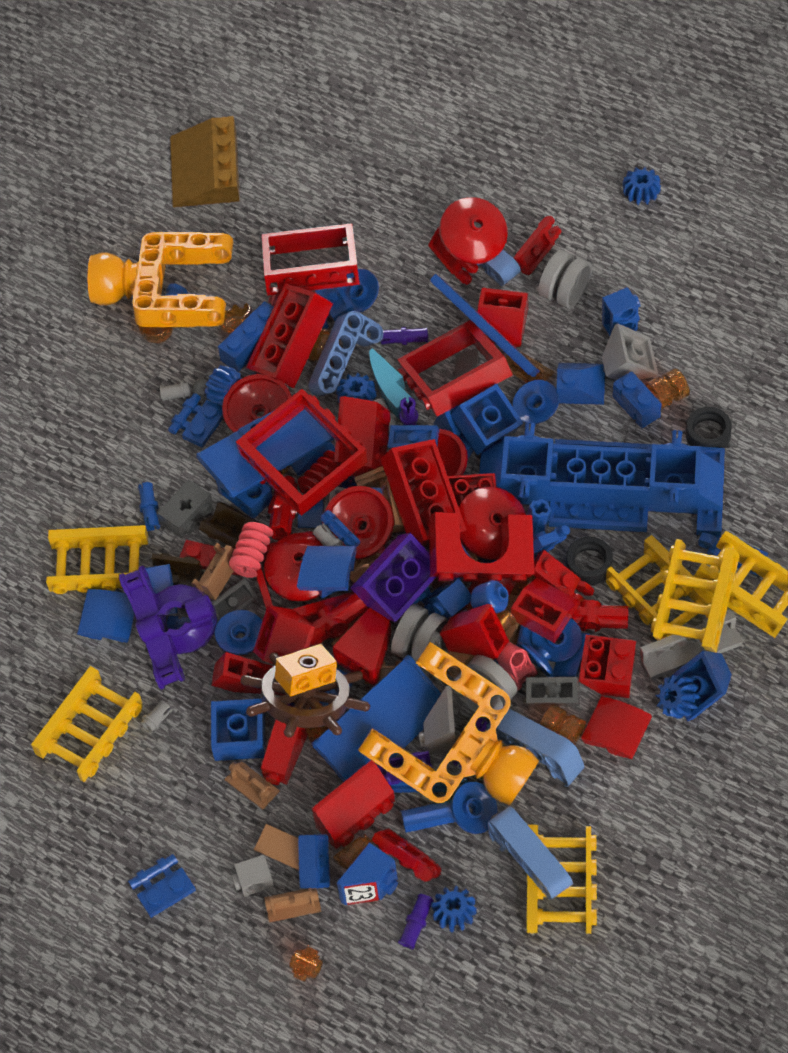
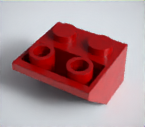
[477,288,528,347]
[511,578,580,643]
[253,605,315,665]
[579,635,636,698]

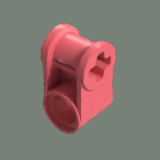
[496,642,538,690]

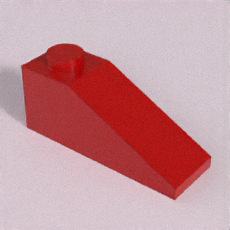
[211,652,285,695]

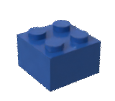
[451,384,524,455]
[211,699,266,761]

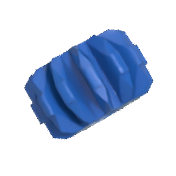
[622,167,661,205]
[205,365,242,406]
[336,372,377,403]
[655,675,700,719]
[431,885,477,932]

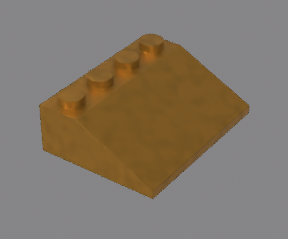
[170,116,240,208]

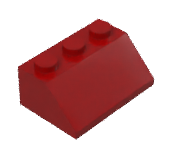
[334,396,391,477]
[312,760,395,849]

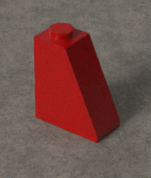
[440,604,509,659]
[333,608,392,685]
[261,706,309,785]

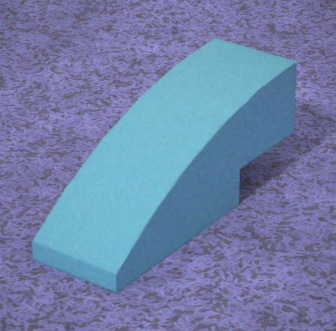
[369,348,411,419]

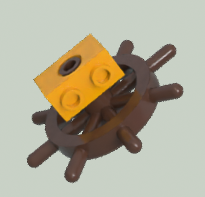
[240,644,370,738]

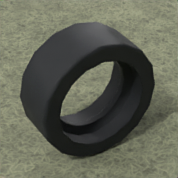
[686,406,732,448]
[566,537,613,585]

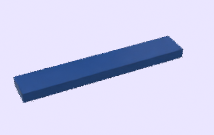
[430,274,540,377]

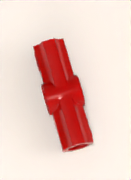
[268,475,298,541]
[309,593,369,648]
[571,600,628,632]

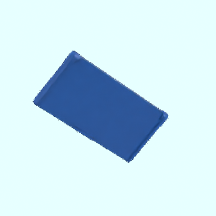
[196,409,334,499]
[311,655,441,782]

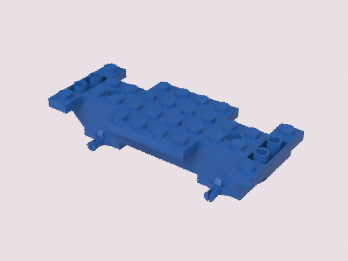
[479,422,725,536]

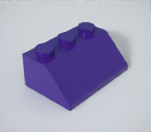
[351,533,436,622]

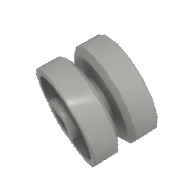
[539,249,592,309]
[391,604,448,662]
[453,655,517,719]

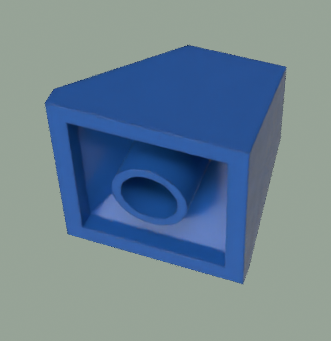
[556,363,605,405]
[670,650,732,721]

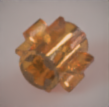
[289,946,323,982]

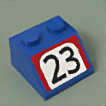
[337,843,398,905]

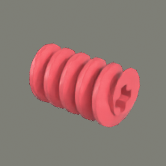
[229,522,274,578]

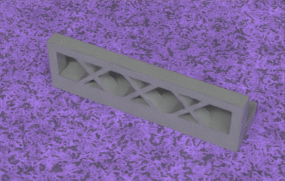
[640,612,743,681]

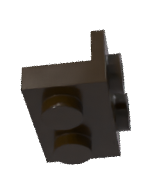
[199,502,259,550]
[151,553,203,587]

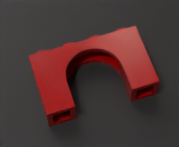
[429,512,534,583]

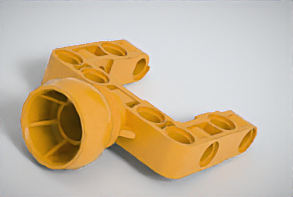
[87,232,233,327]
[358,642,539,806]

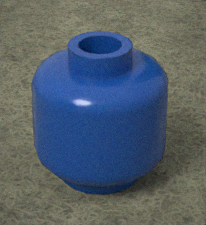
[470,580,509,613]

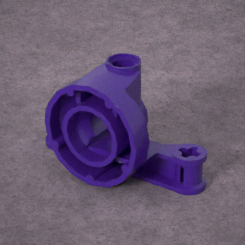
[119,565,217,690]

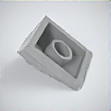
[602,323,659,380]
[419,686,456,755]

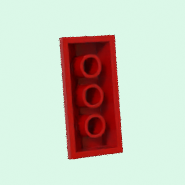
[246,284,333,389]
[380,439,467,548]

